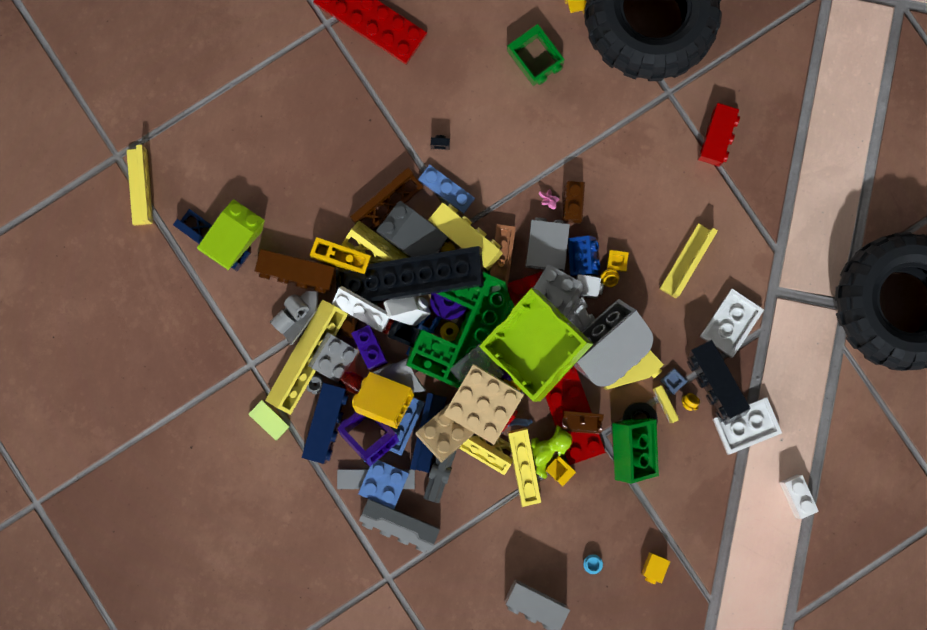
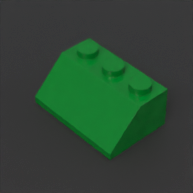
[612,419,659,484]

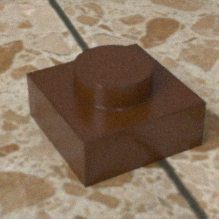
[337,317,359,338]

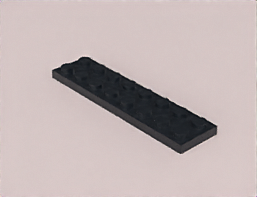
[336,246,484,303]

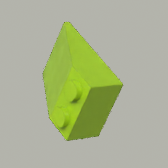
[197,199,265,270]

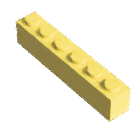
[265,300,348,415]

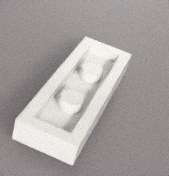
[332,286,390,332]

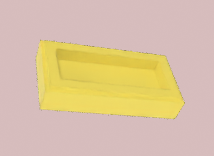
[653,385,679,423]

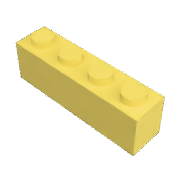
[428,203,503,271]

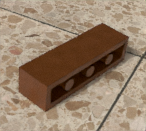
[254,249,336,294]

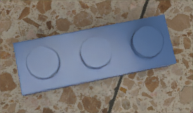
[418,164,475,214]
[389,397,425,456]

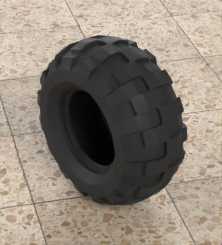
[584,0,722,82]
[835,232,927,371]

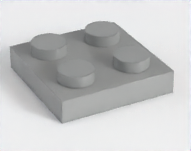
[308,332,358,384]

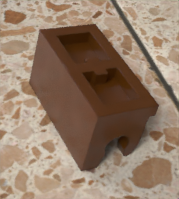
[562,411,604,434]

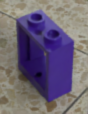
[351,325,388,371]
[337,412,399,466]

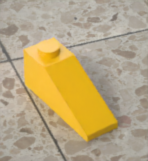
[310,237,371,274]

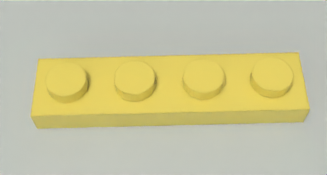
[507,427,541,507]

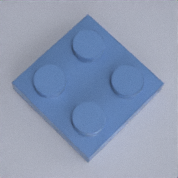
[358,460,409,509]

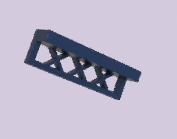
[173,209,251,271]
[410,393,447,473]

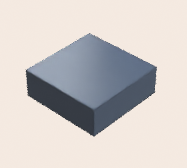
[660,368,688,395]

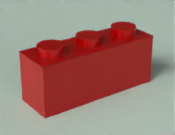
[698,103,740,167]

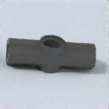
[424,451,456,503]

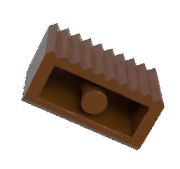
[562,181,585,224]

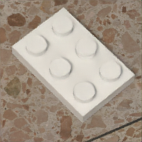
[700,289,764,358]
[713,397,782,455]

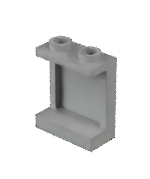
[525,218,570,272]

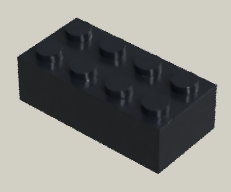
[687,340,751,426]

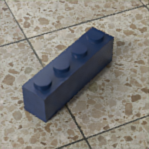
[301,383,349,464]

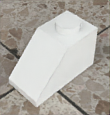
[384,296,431,327]

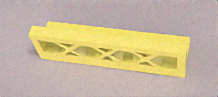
[127,145,153,226]
[341,221,409,264]
[660,223,718,298]
[459,435,513,475]

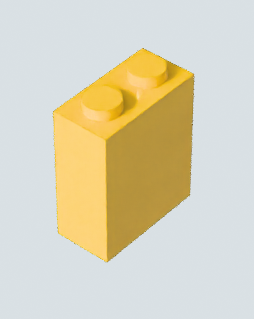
[352,372,414,429]

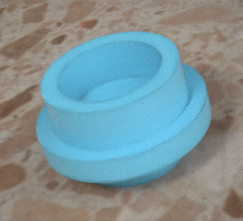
[583,554,603,574]

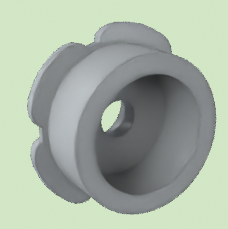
[306,375,324,394]

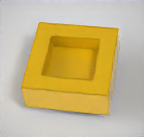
[607,250,629,272]

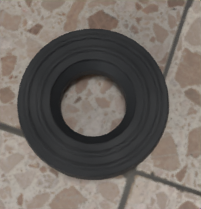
[623,402,658,423]

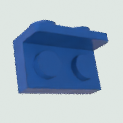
[568,236,600,276]

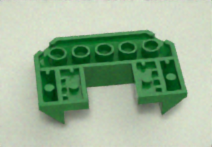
[406,272,515,389]

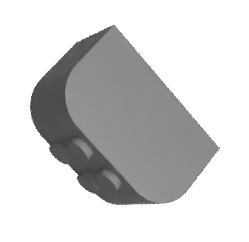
[574,299,653,387]

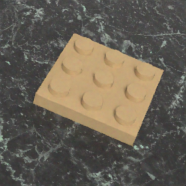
[443,364,524,445]

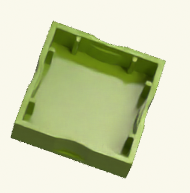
[479,288,593,402]

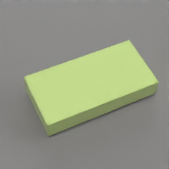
[248,400,290,441]

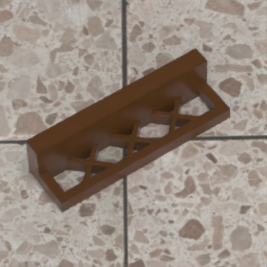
[350,167,424,231]

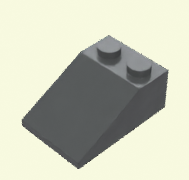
[376,201,449,257]

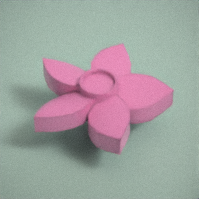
[539,189,560,209]

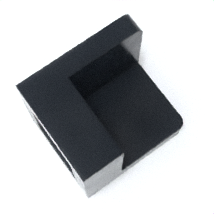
[387,320,420,347]

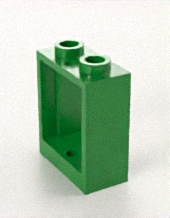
[507,24,565,86]

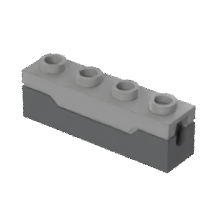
[359,499,440,553]

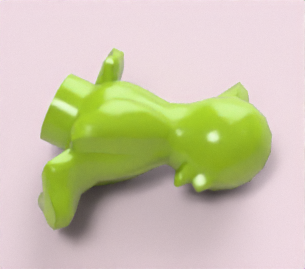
[531,425,572,479]

